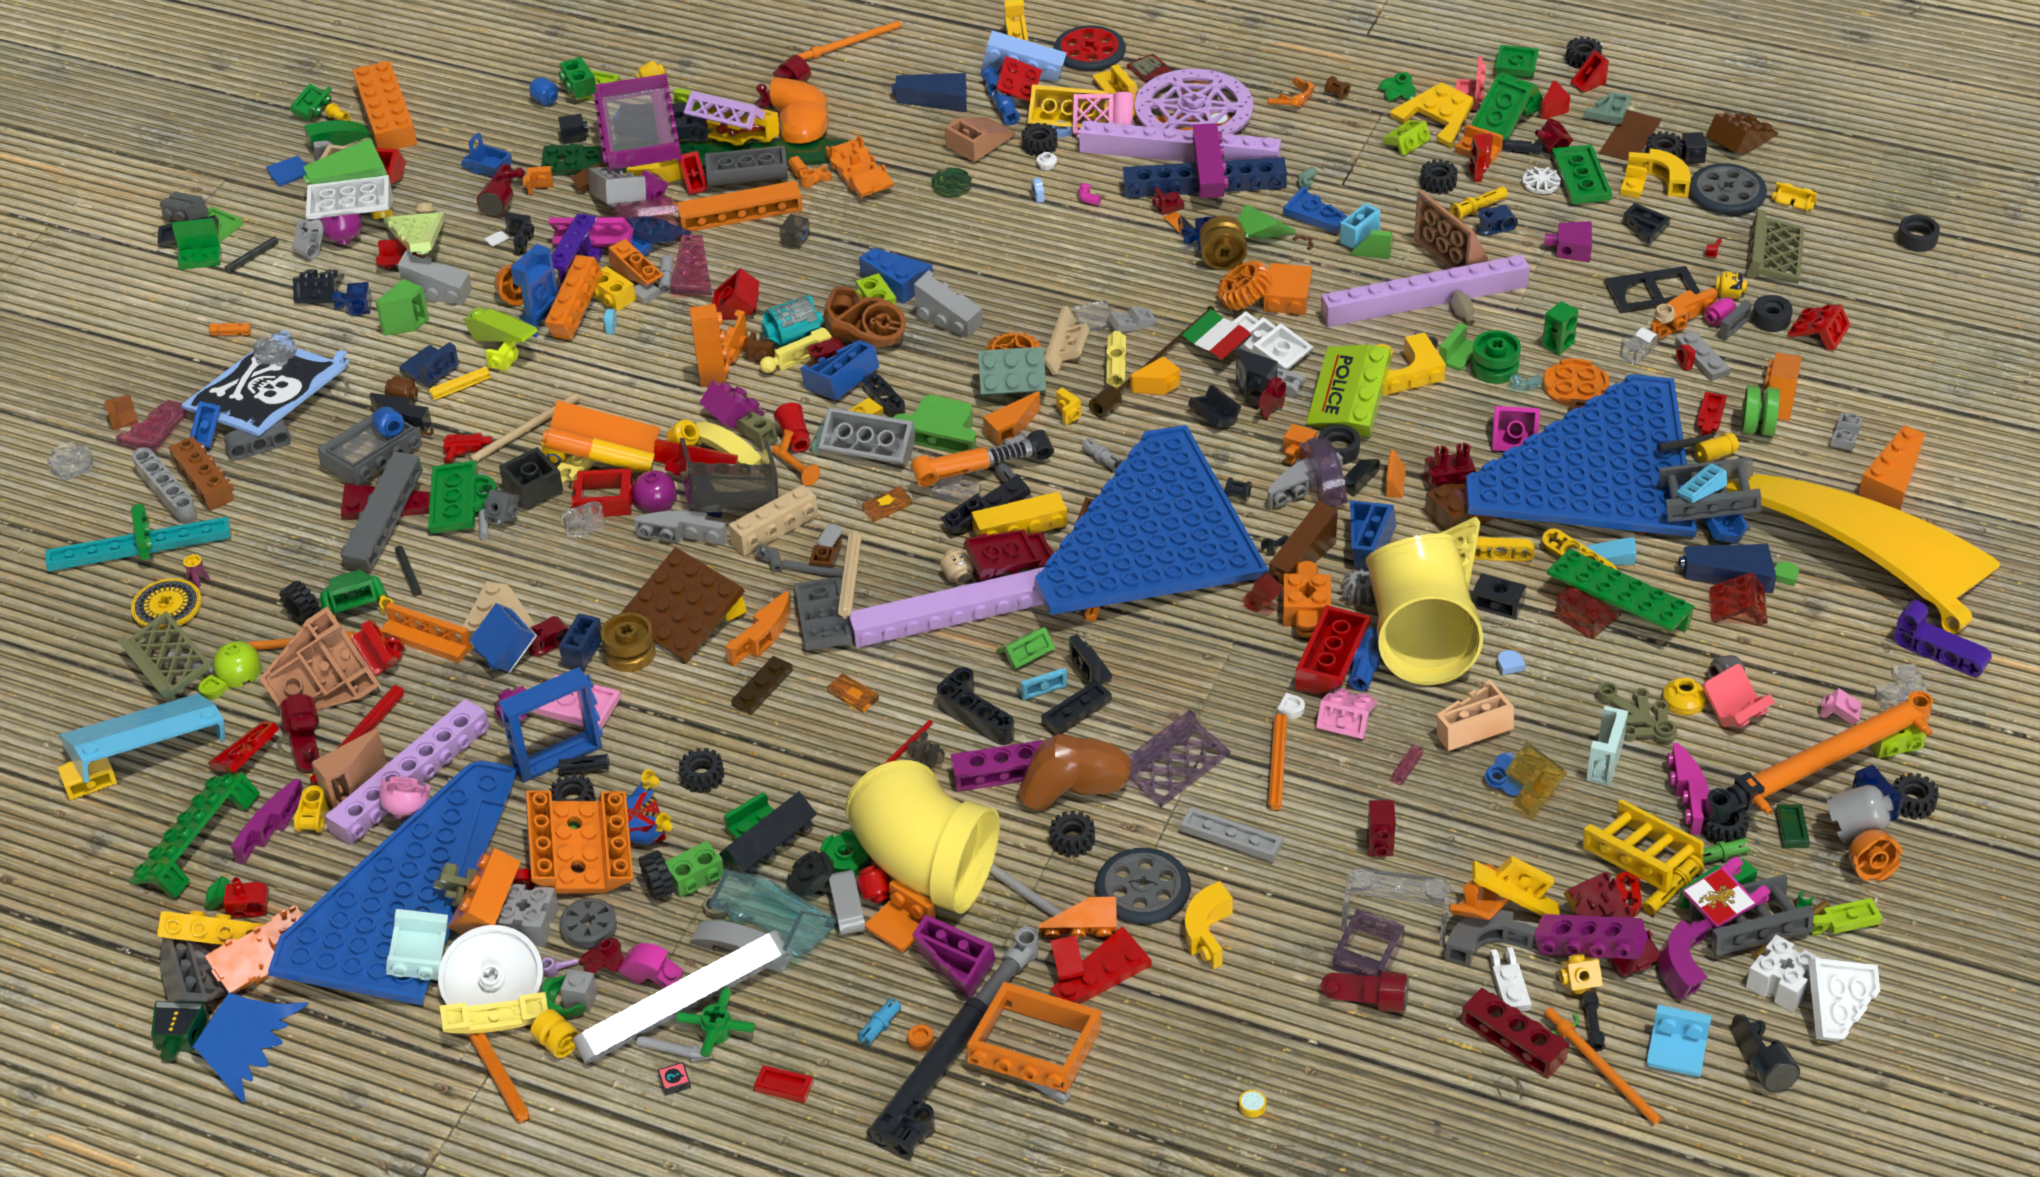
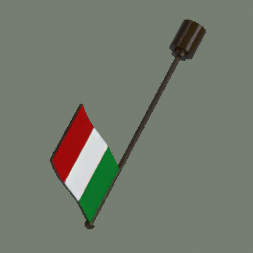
[1089,306,1251,418]

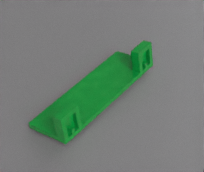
[1547,549,1694,632]
[129,772,260,899]

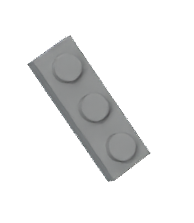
[1675,330,1731,381]

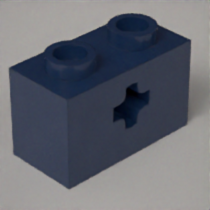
[559,613,602,670]

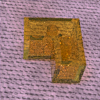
[1505,742,1567,818]

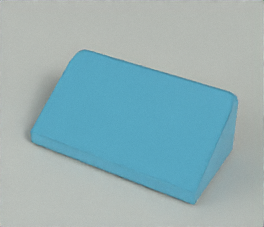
[1017,668,1067,700]

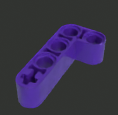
[1894,600,1992,677]

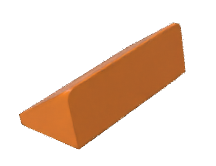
[1385,450,1406,498]

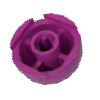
[319,213,361,245]
[632,471,677,514]

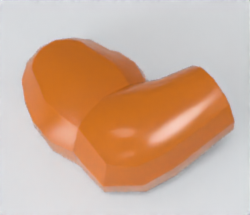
[770,77,829,143]

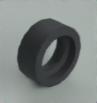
[1897,215,1940,252]
[1318,424,1360,465]

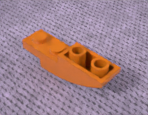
[1650,288,1718,342]
[725,591,791,666]

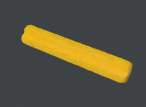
[429,367,491,400]

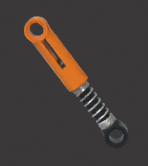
[910,430,1054,487]

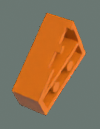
[1764,352,1802,421]
[447,847,521,935]

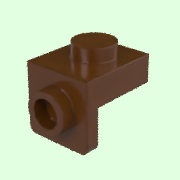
[744,332,775,363]

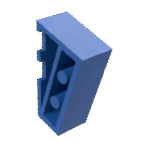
[1350,500,1396,570]

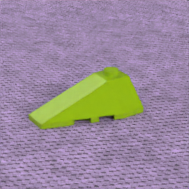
[463,307,538,342]

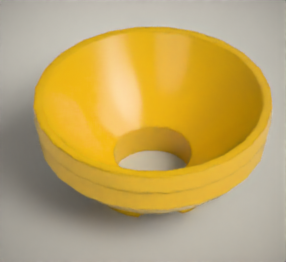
[1662,677,1707,716]

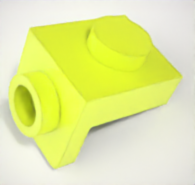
[485,342,519,371]

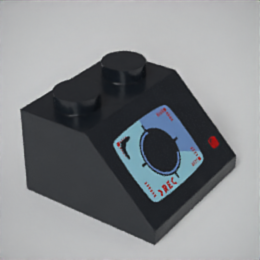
[1236,348,1278,407]

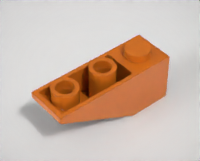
[609,239,664,286]
[983,391,1041,446]
[1039,897,1117,938]

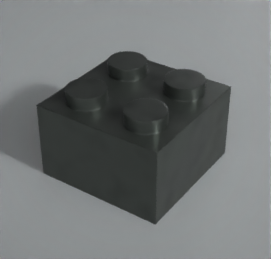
[499,447,563,509]

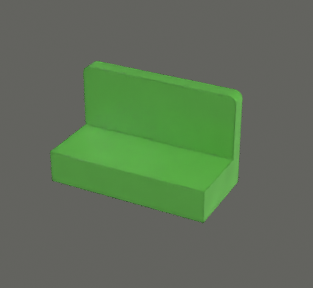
[1439,323,1474,371]
[997,627,1055,669]

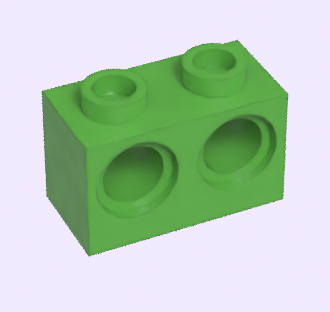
[665,841,724,898]

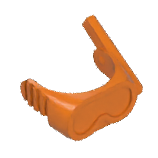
[1267,77,1315,108]

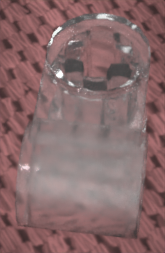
[560,501,606,539]

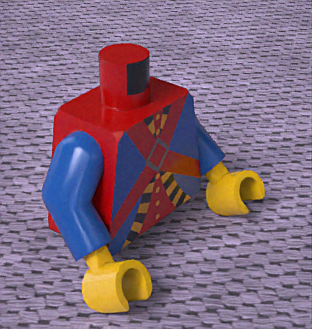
[626,769,672,846]

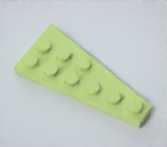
[383,212,445,254]

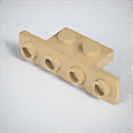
[1044,306,1090,375]

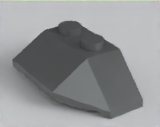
[160,938,225,1003]

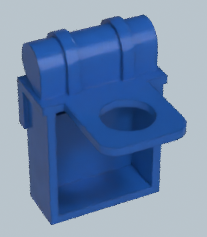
[461,132,513,177]

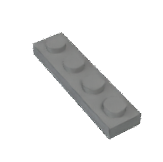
[1180,807,1283,862]

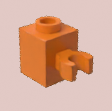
[1283,423,1318,465]

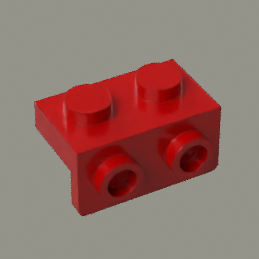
[376,239,422,268]

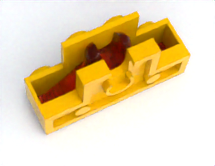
[703,107,779,146]

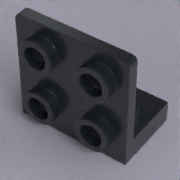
[293,269,345,303]

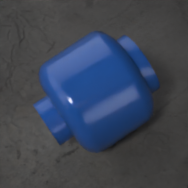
[529,77,558,106]
[372,407,404,438]

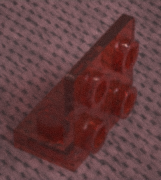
[1710,572,1768,626]

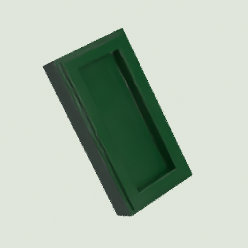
[1776,804,1810,848]

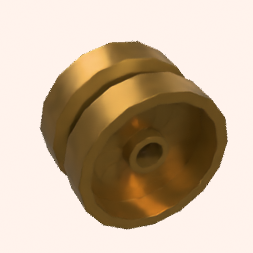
[1199,216,1247,270]
[600,612,656,672]

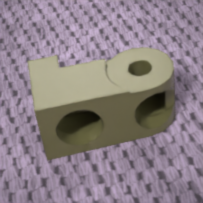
[736,412,778,450]

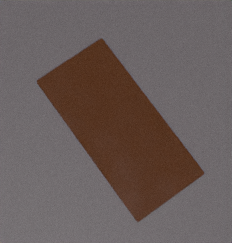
[1599,110,1662,161]

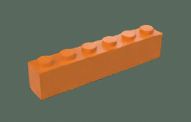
[677,180,803,231]

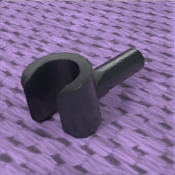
[1261,535,1289,556]

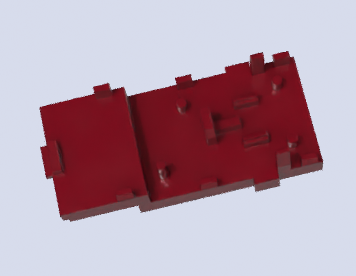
[963,529,1054,581]
[1564,871,1660,978]

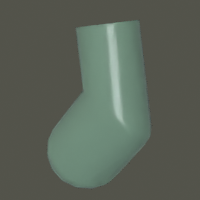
[1298,167,1317,189]

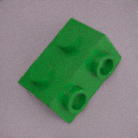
[289,83,332,122]

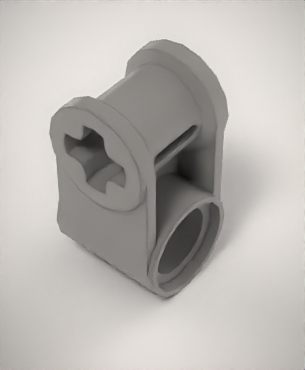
[292,219,324,260]

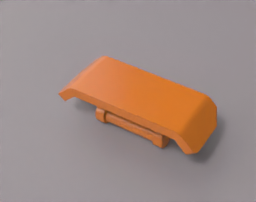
[1448,864,1509,920]

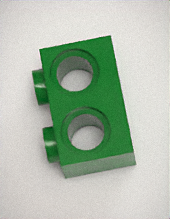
[558,57,597,99]
[1542,301,1579,356]

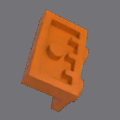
[1455,124,1503,164]

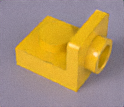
[1620,165,1647,199]
[1056,387,1081,426]

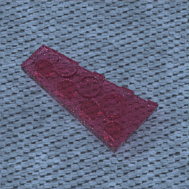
[670,235,712,295]

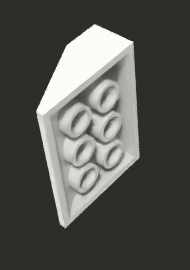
[306,175,393,220]

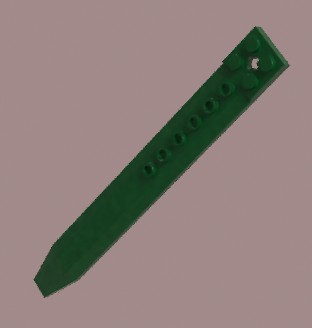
[541,137,851,176]

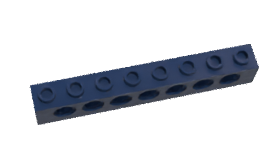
[1123,157,1287,198]

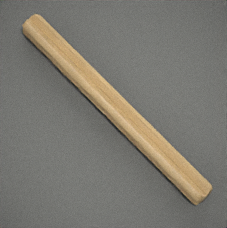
[838,530,862,619]

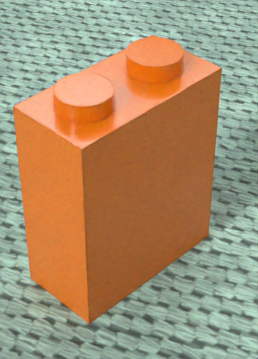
[1264,263,1312,315]

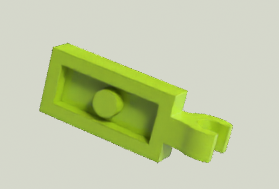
[1810,898,1883,936]

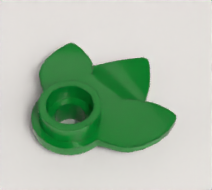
[1378,72,1416,102]

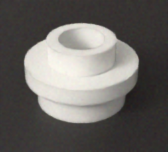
[1037,152,1057,170]

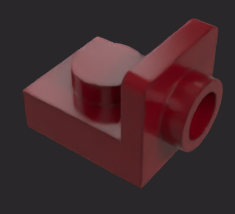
[1152,187,1185,215]

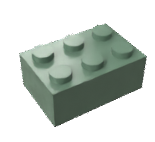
[978,347,1046,397]

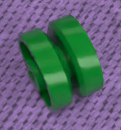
[1471,330,1521,384]

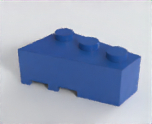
[859,248,933,304]
[800,340,879,401]

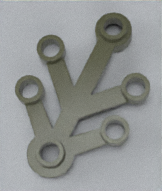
[1597,682,1677,742]

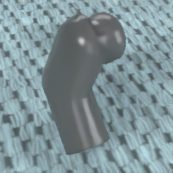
[756,545,783,572]

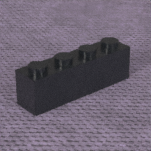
[719,791,817,877]

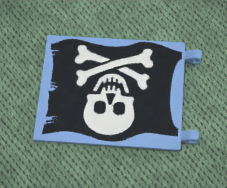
[181,330,349,436]

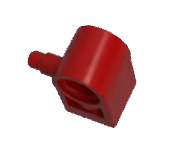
[224,877,269,919]

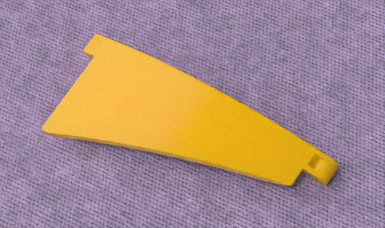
[1712,474,2000,634]

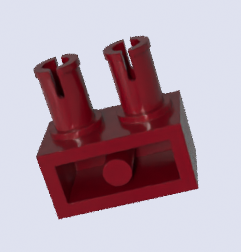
[1424,442,1476,490]

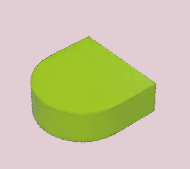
[198,674,229,700]

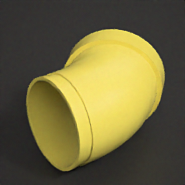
[1365,534,1483,685]
[845,760,1000,914]

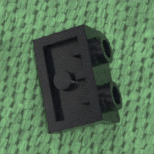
[1069,634,1112,684]

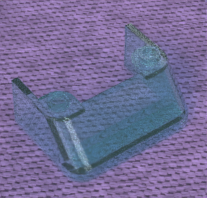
[708,869,838,957]

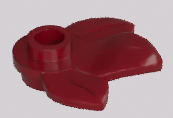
[1258,377,1286,420]
[579,938,624,974]

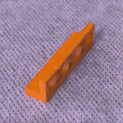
[380,602,472,664]

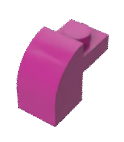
[618,943,683,989]

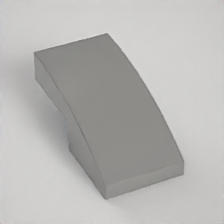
[1107,307,1157,332]

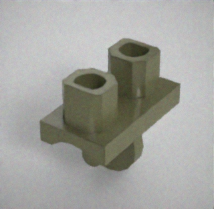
[433,863,476,907]

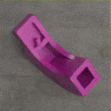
[1659,918,1714,1001]

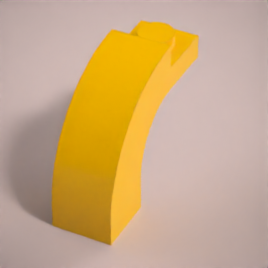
[1628,149,1691,198]
[1185,881,1233,970]

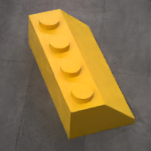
[1027,85,1111,129]

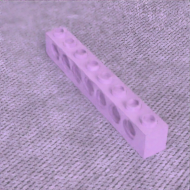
[325,699,489,845]

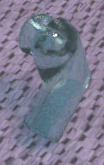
[1510,374,1543,391]

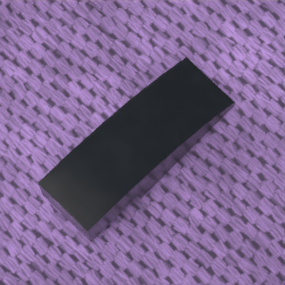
[369,393,432,432]

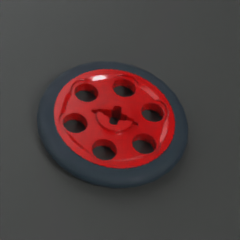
[1054,25,1126,71]

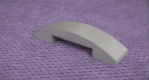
[690,921,794,973]

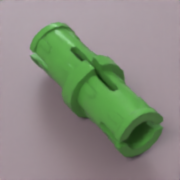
[1703,837,1750,864]

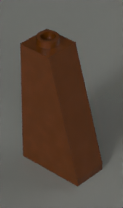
[1269,501,1338,587]

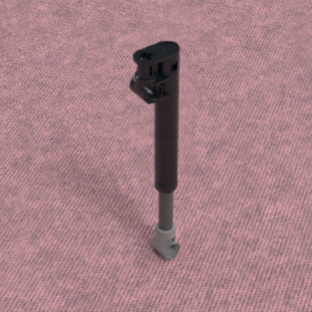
[866,927,1039,1160]

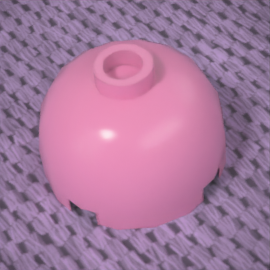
[379,776,431,820]

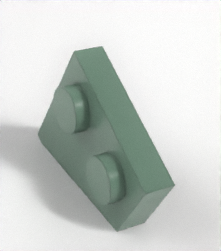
[1584,92,1631,125]

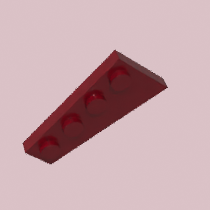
[341,483,430,520]

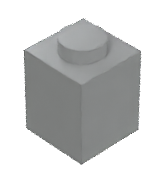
[561,969,598,1013]

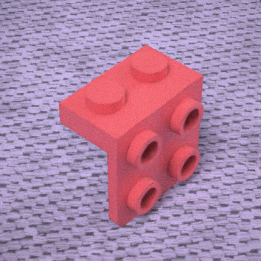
[1456,56,1486,110]
[1702,664,1775,728]

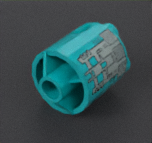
[761,295,823,349]

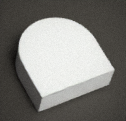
[1277,693,1305,719]

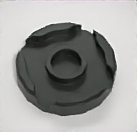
[787,851,834,896]

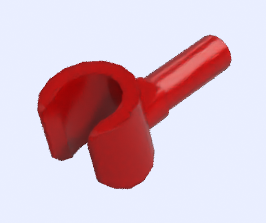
[1705,238,1722,258]

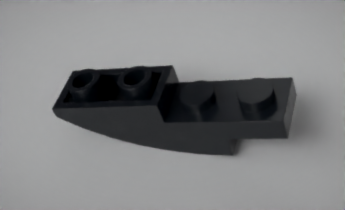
[940,474,1031,534]

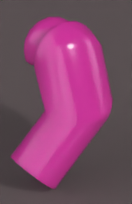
[1078,183,1102,206]

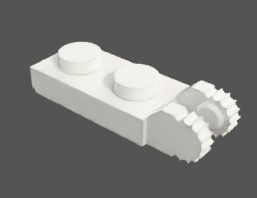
[1490,947,1532,1011]

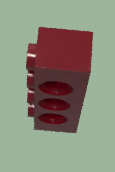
[1461,988,1569,1079]

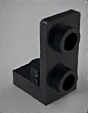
[505,213,535,256]

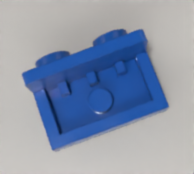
[1703,514,1749,544]

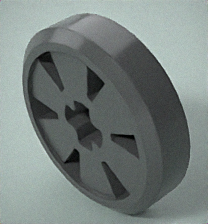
[560,898,617,948]

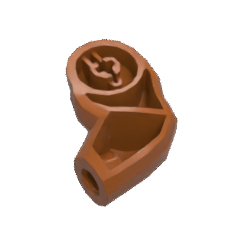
[823,286,906,348]
[1018,734,1132,811]

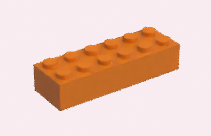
[352,61,417,149]

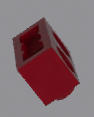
[1367,800,1396,857]

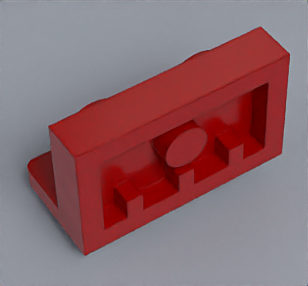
[1468,133,1493,182]

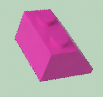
[1492,406,1540,451]

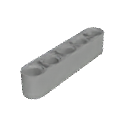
[132,447,197,524]

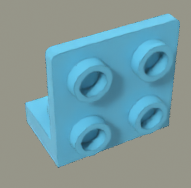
[1647,1005,1711,1077]

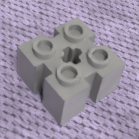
[495,883,559,947]

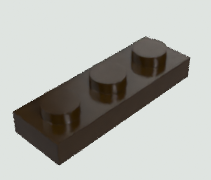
[731,656,793,715]

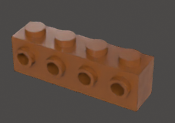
[169,436,234,511]

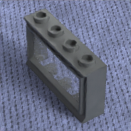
[318,412,422,486]

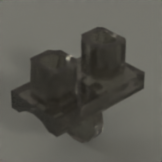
[907,732,945,769]

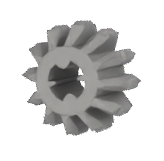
[1341,568,1375,607]

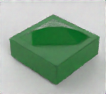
[204,876,229,911]

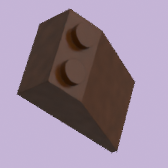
[1425,484,1497,531]

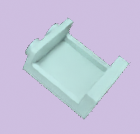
[1586,706,1628,786]
[386,909,448,980]

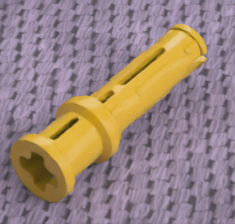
[1449,186,1508,220]
[1642,854,1705,915]

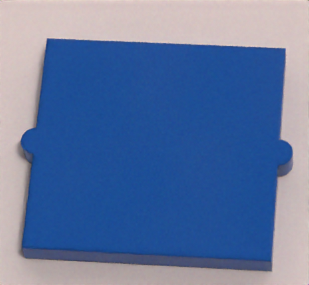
[266,155,307,187]

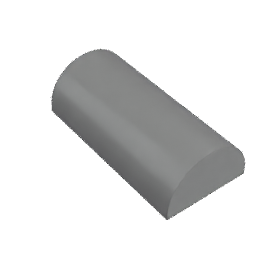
[818,407,915,465]

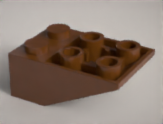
[1706,112,1779,154]

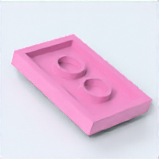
[535,674,621,729]

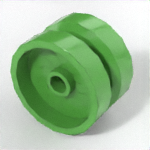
[1741,385,1780,437]

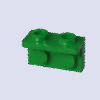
[724,792,774,841]

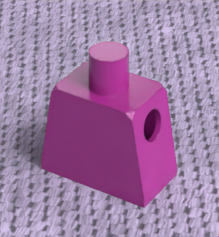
[1544,221,1592,263]

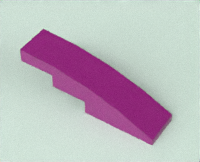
[231,778,303,864]

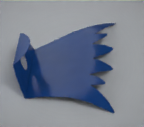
[191,992,309,1103]

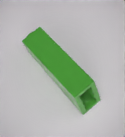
[303,138,388,185]

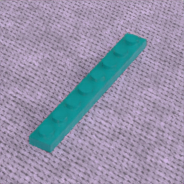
[46,516,231,571]

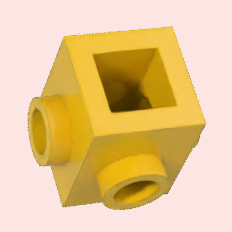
[1559,954,1603,994]

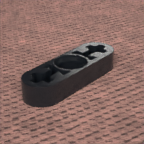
[863,374,906,418]

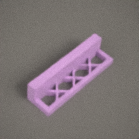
[684,91,766,130]

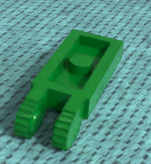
[131,503,153,560]

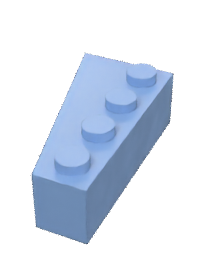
[980,31,1066,81]

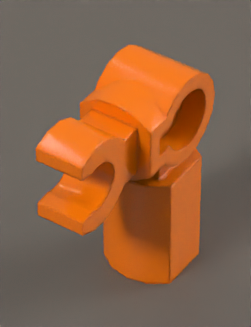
[788,156,832,188]

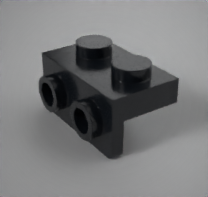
[1188,385,1241,428]

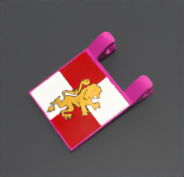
[1683,857,1771,929]

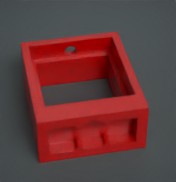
[572,468,634,518]

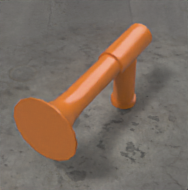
[772,430,820,486]

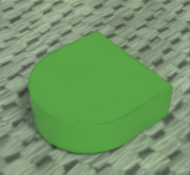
[1775,562,1799,586]

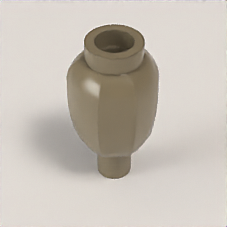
[1451,291,1475,326]

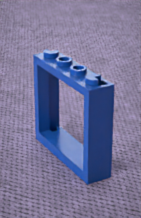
[499,667,603,783]

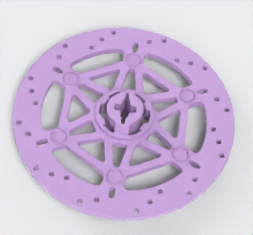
[1135,69,1253,134]

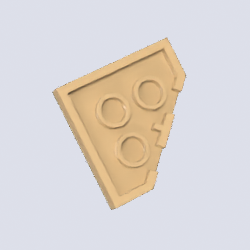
[462,581,535,637]

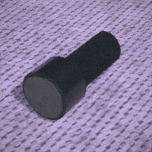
[1731,1014,1800,1092]

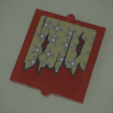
[1127,54,1172,84]

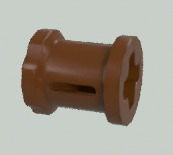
[1324,76,1351,99]

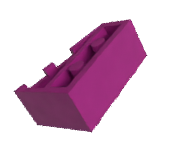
[912,914,996,999]

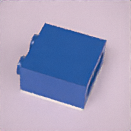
[469,603,537,673]

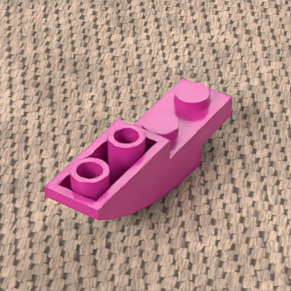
[1667,743,1709,835]

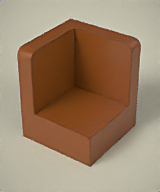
[104,394,139,430]

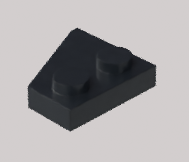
[1623,203,1671,244]

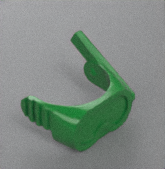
[541,974,585,1018]

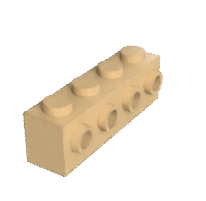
[729,485,818,556]

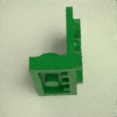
[172,218,222,270]

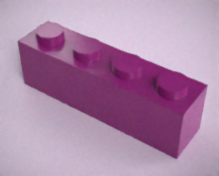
[1193,123,1228,198]

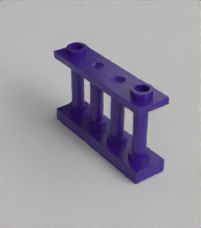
[551,213,603,292]

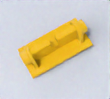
[1772,182,1817,211]

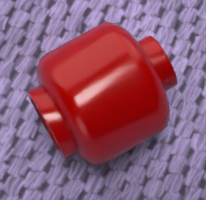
[856,864,891,904]

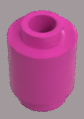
[1704,298,1737,326]

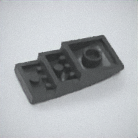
[794,577,852,650]

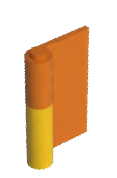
[541,400,660,473]

